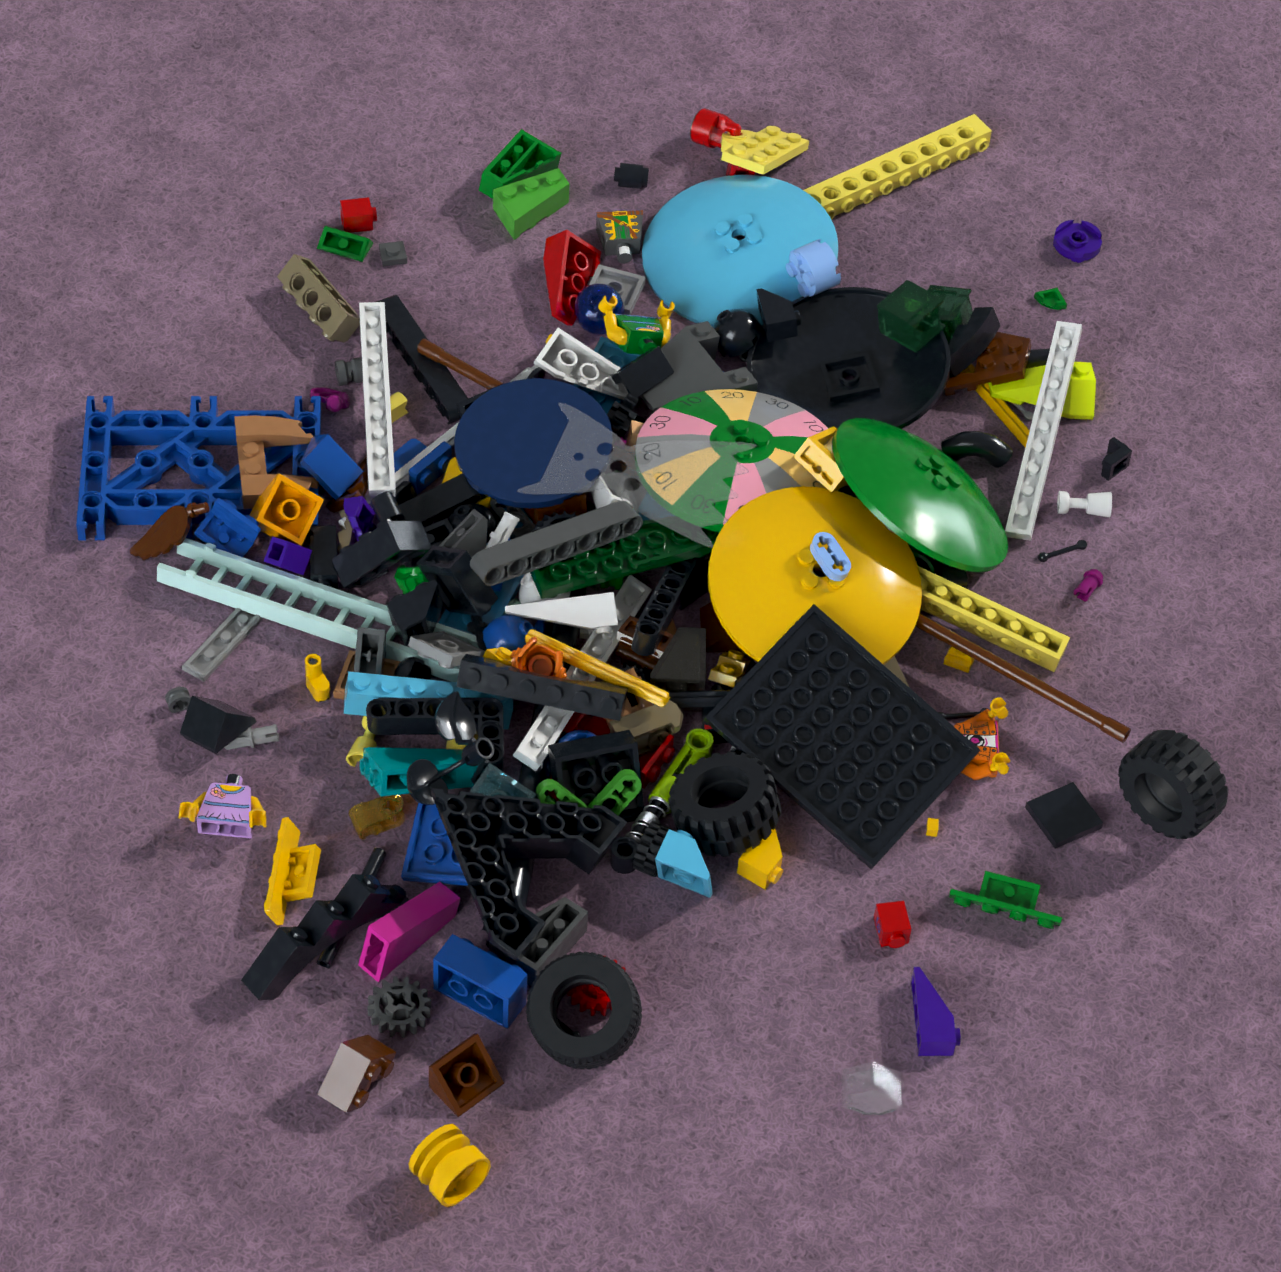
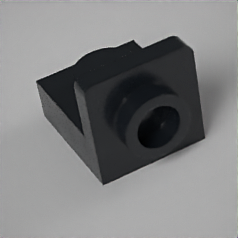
[1101,437,1132,481]

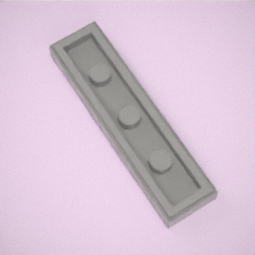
[182,608,263,682]

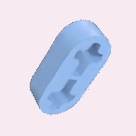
[810,532,851,581]

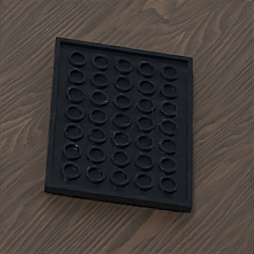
[704,604,980,869]

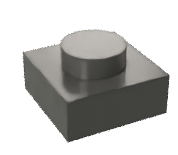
[379,241,407,267]

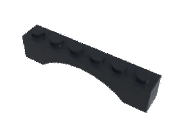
[456,654,628,721]

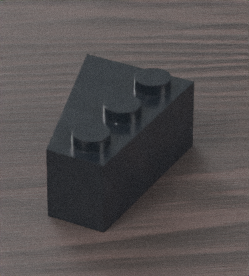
[332,519,432,588]

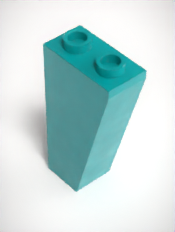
[359,747,478,797]

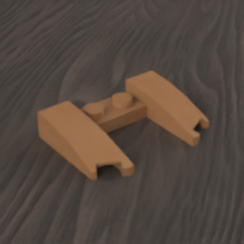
[234,416,319,509]

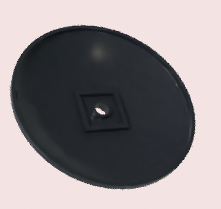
[747,287,951,429]

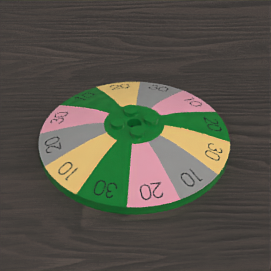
[635,389,841,532]

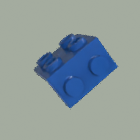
[393,439,452,495]
[194,498,261,557]

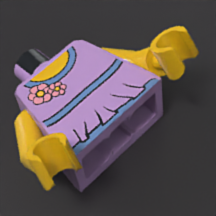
[178,774,267,838]

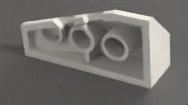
[534,328,628,400]
[505,592,618,634]

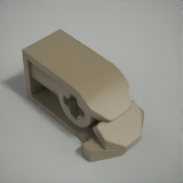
[610,700,683,757]

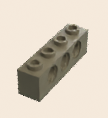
[277,254,360,343]

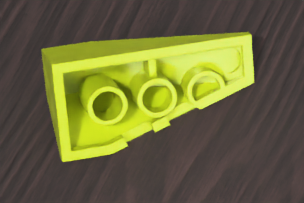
[988,362,1096,420]

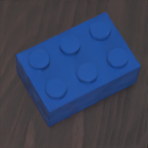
[433,934,527,1029]

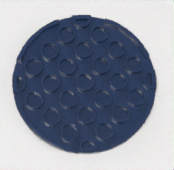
[454,378,613,509]

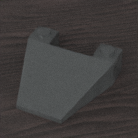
[640,321,758,412]

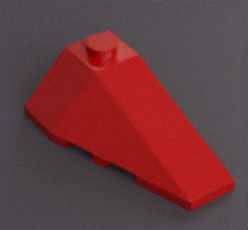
[543,230,601,326]

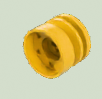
[408,1124,491,1207]

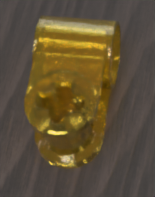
[348,795,405,840]

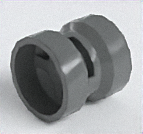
[335,357,363,386]

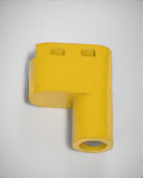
[305,654,330,703]

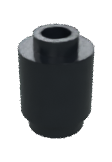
[614,163,649,189]

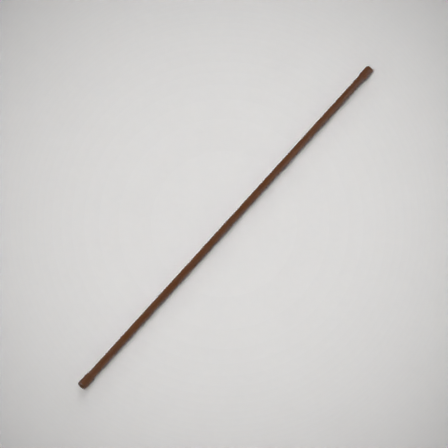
[417,339,1131,743]

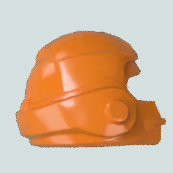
[510,636,567,679]

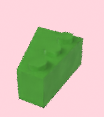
[493,168,569,240]

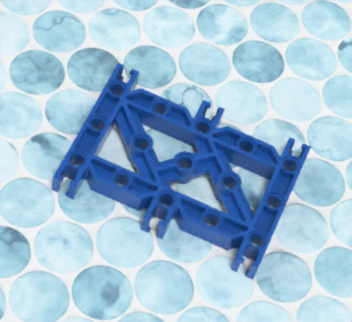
[76,396,321,540]

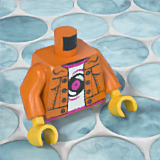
[954,697,1011,780]

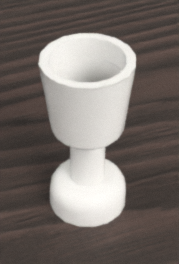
[1057,491,1112,518]

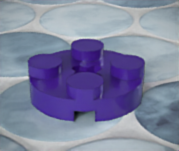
[1053,220,1102,263]

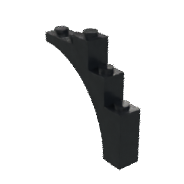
[241,874,409,1000]

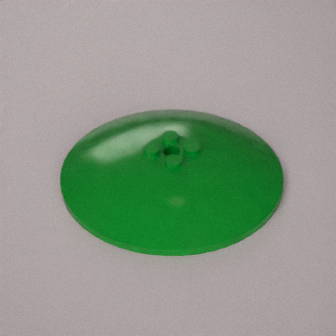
[832,418,1008,572]

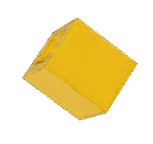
[926,818,939,837]

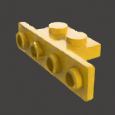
[264,817,321,925]

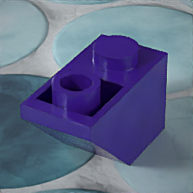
[264,536,312,575]

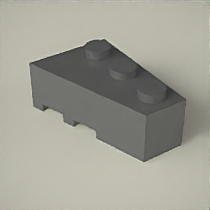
[489,897,588,987]

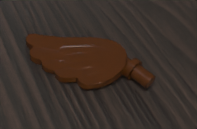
[130,502,209,560]

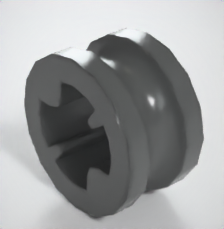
[165,687,191,713]

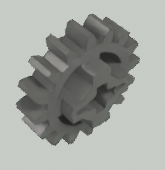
[367,976,431,1038]

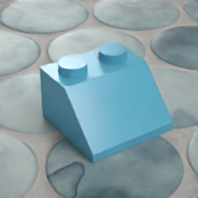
[655,829,713,898]

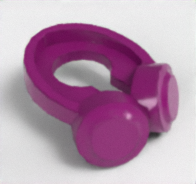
[310,387,350,412]

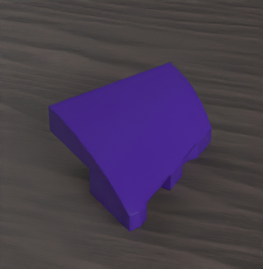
[343,496,377,542]

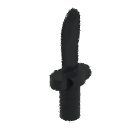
[467,615,488,651]

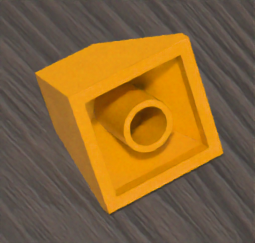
[250,473,324,546]

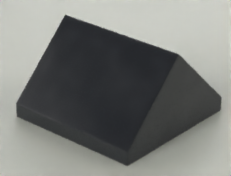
[180,696,257,754]

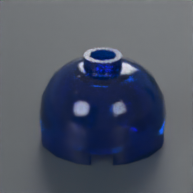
[574,283,625,334]

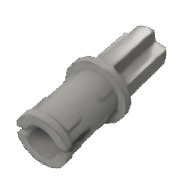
[224,724,279,750]

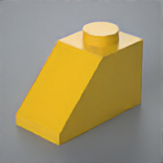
[737,829,783,890]

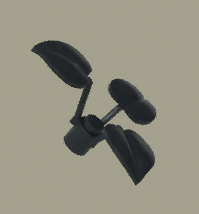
[407,691,511,805]

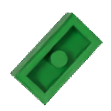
[317,226,373,262]

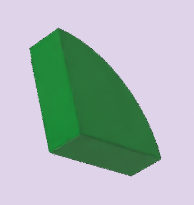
[1034,288,1067,310]

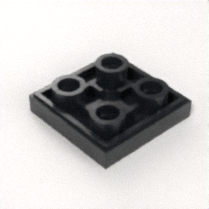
[1025,782,1103,849]

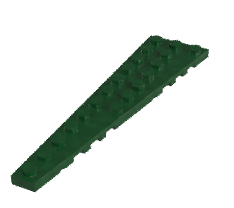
[530,516,720,599]

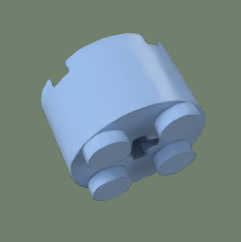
[786,239,841,298]

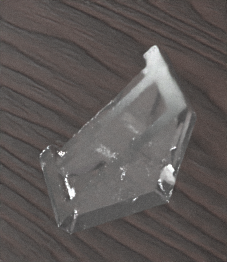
[841,1062,902,1115]

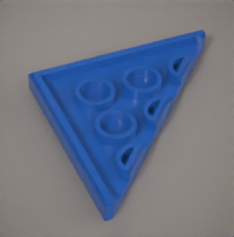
[401,803,468,886]

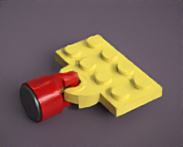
[690,108,809,175]

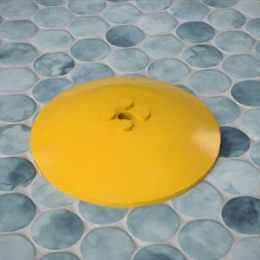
[708,486,922,665]

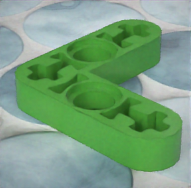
[536,769,642,815]

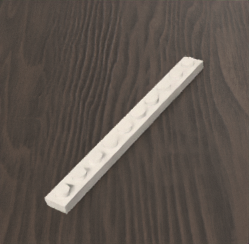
[359,302,396,497]
[1005,321,1082,541]
[513,575,652,771]

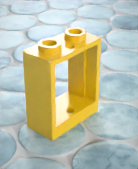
[793,426,848,493]

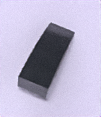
[949,307,1001,377]

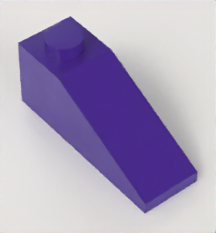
[911,967,961,1056]

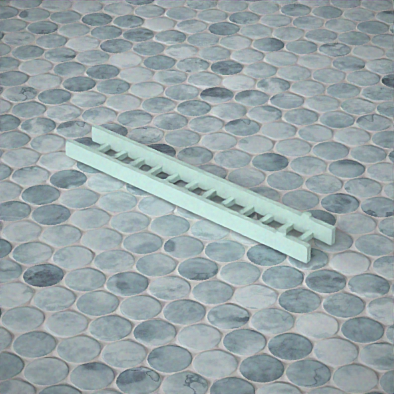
[157,538,479,682]

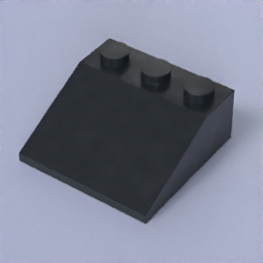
[548,730,644,822]

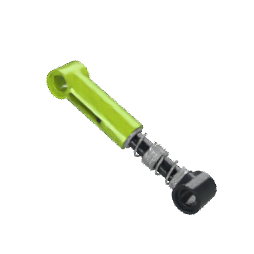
[610,728,713,874]

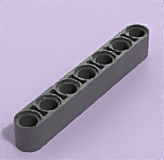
[470,500,643,586]

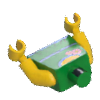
[598,296,675,355]

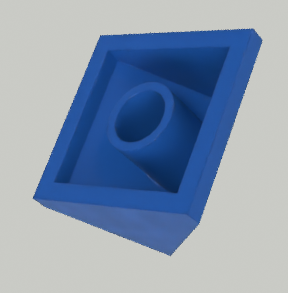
[300,434,363,500]

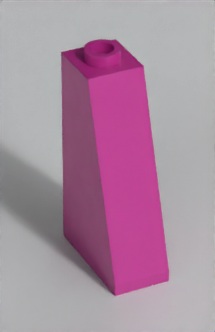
[358,882,460,982]

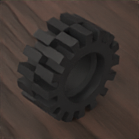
[633,821,674,877]

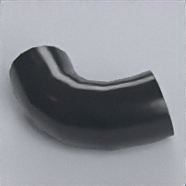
[941,431,1013,468]

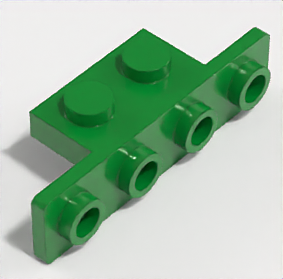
[949,871,1062,929]

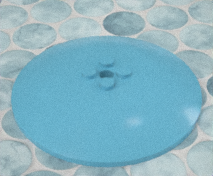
[642,175,838,327]

